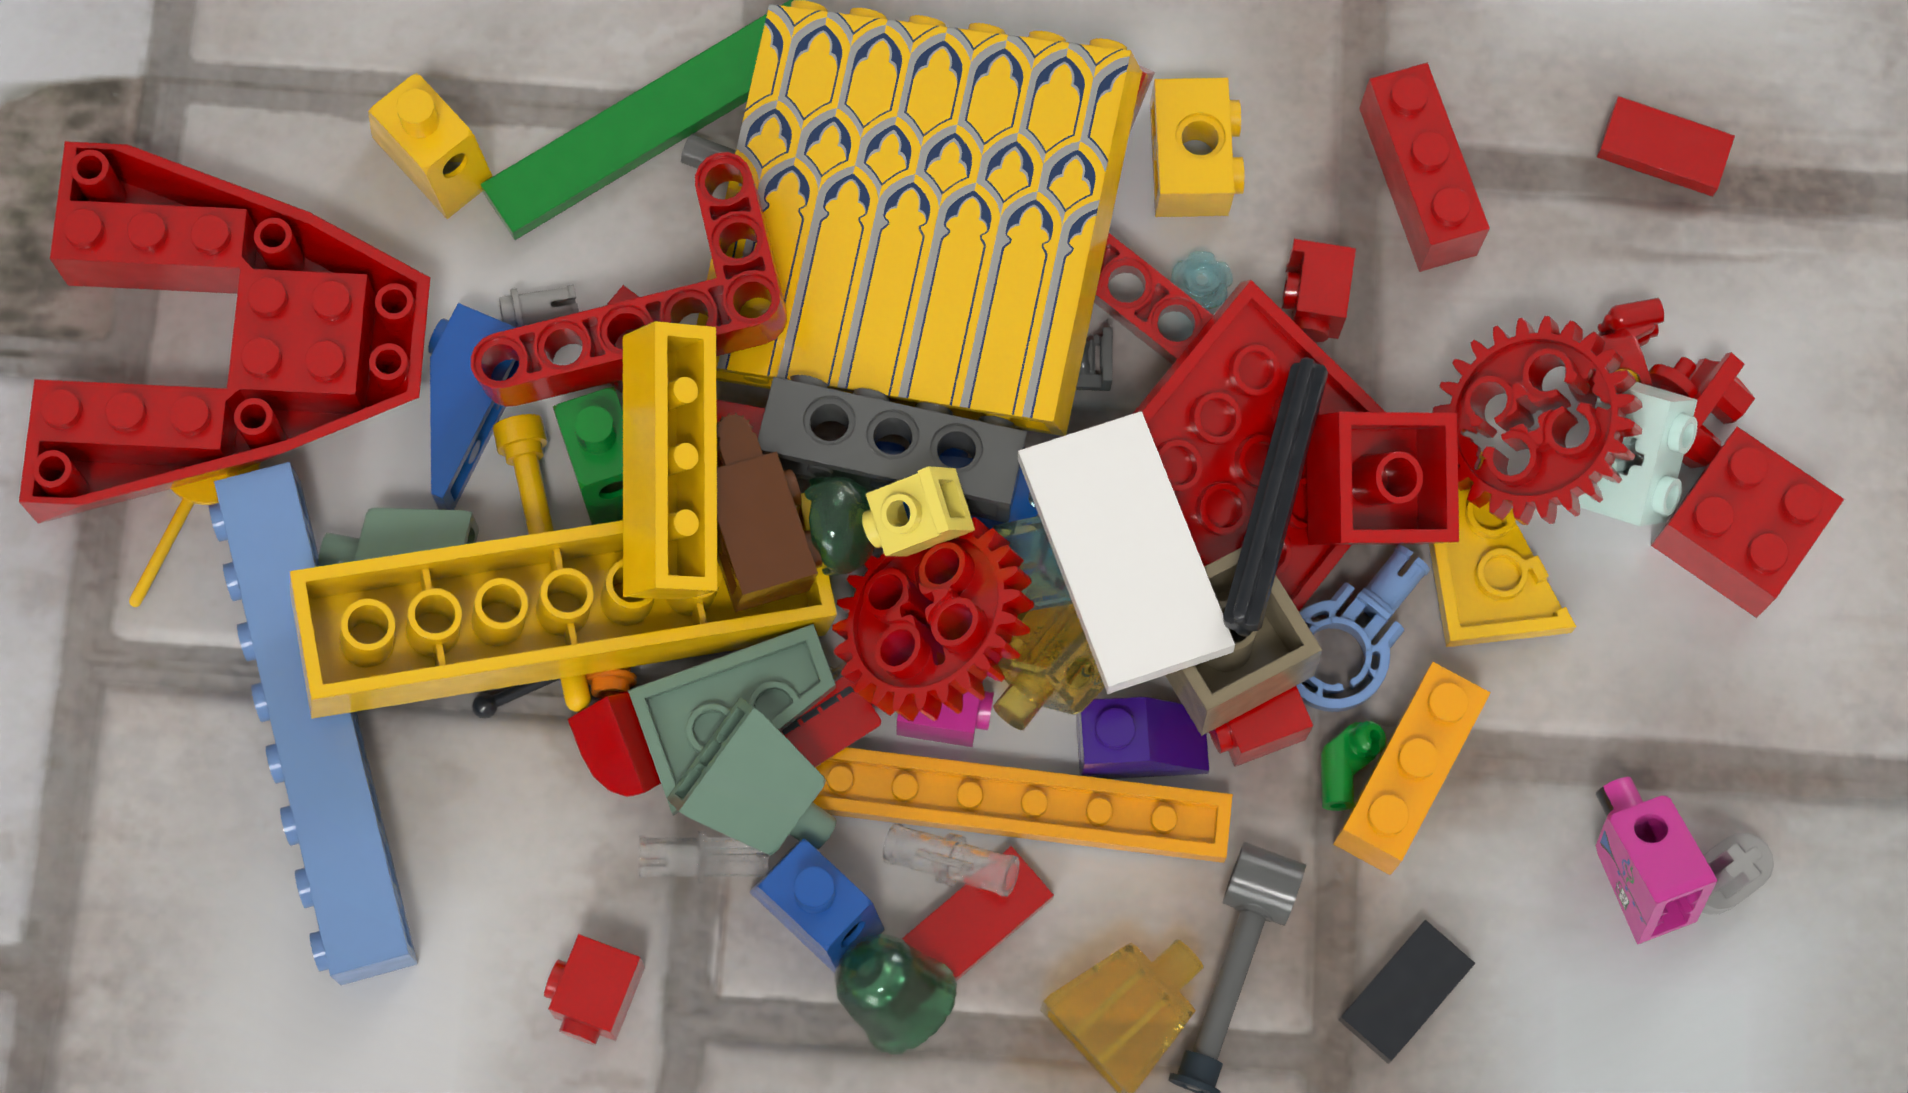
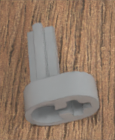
[1702,833,1774,915]

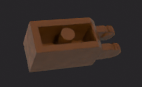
[717,413,822,612]

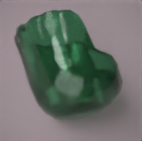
[834,934,957,1055]

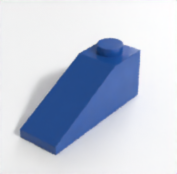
[428,303,519,510]

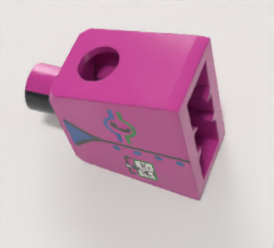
[1596,777,1717,945]

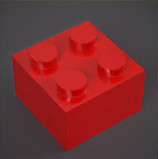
[1307,412,1459,545]
[1651,427,1845,618]

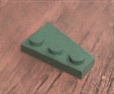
[628,624,836,816]

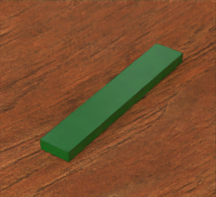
[480,0,794,240]

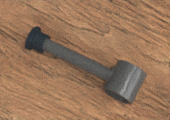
[1168,842,1306,1093]

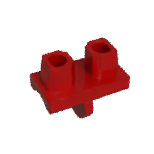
[1649,352,1755,469]

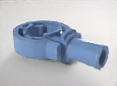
[1296,544,1431,712]

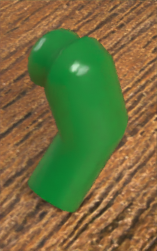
[1320,721,1387,811]

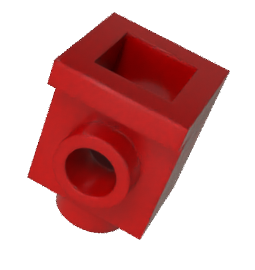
[1281,238,1356,342]

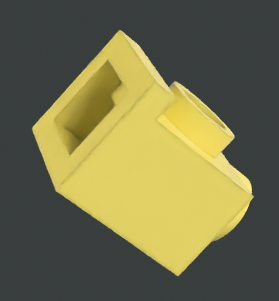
[862,466,975,557]

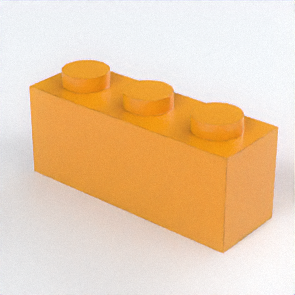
[1333,662,1491,875]

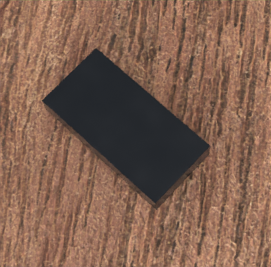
[1338,920,1476,1064]

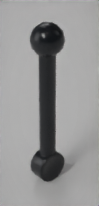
[472,679,560,719]

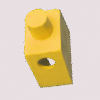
[368,73,493,219]

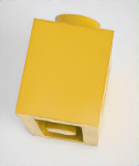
[1150,78,1245,217]

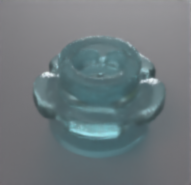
[1171,251,1233,310]

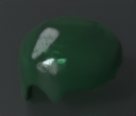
[805,476,876,576]

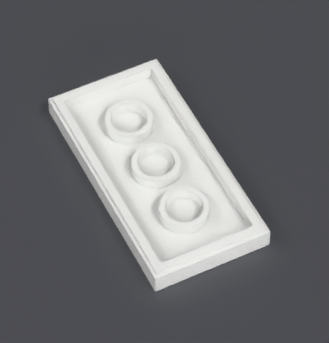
[1018,411,1235,694]

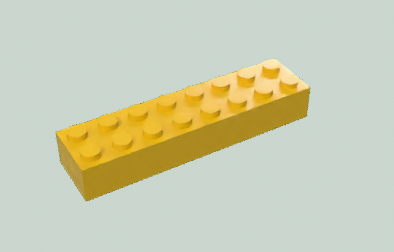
[290,492,837,719]

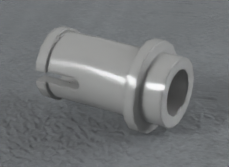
[499,285,579,328]

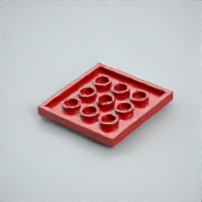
[1132,280,1385,611]

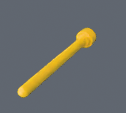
[492,414,591,712]

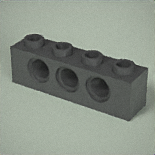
[758,375,1027,523]

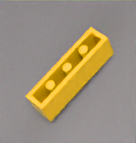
[623,321,717,600]

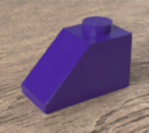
[1076,697,1209,779]

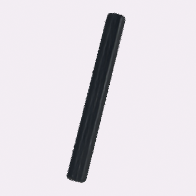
[1223,357,1328,636]

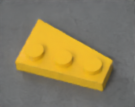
[1429,451,1576,647]

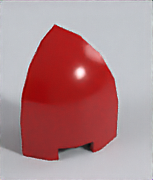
[567,692,661,797]

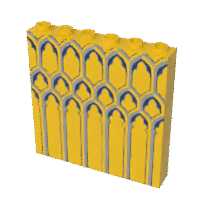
[696,0,1142,436]

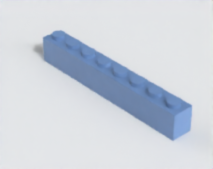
[209,462,418,986]

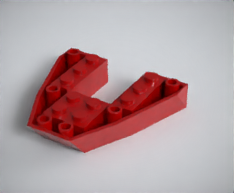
[19,141,431,524]

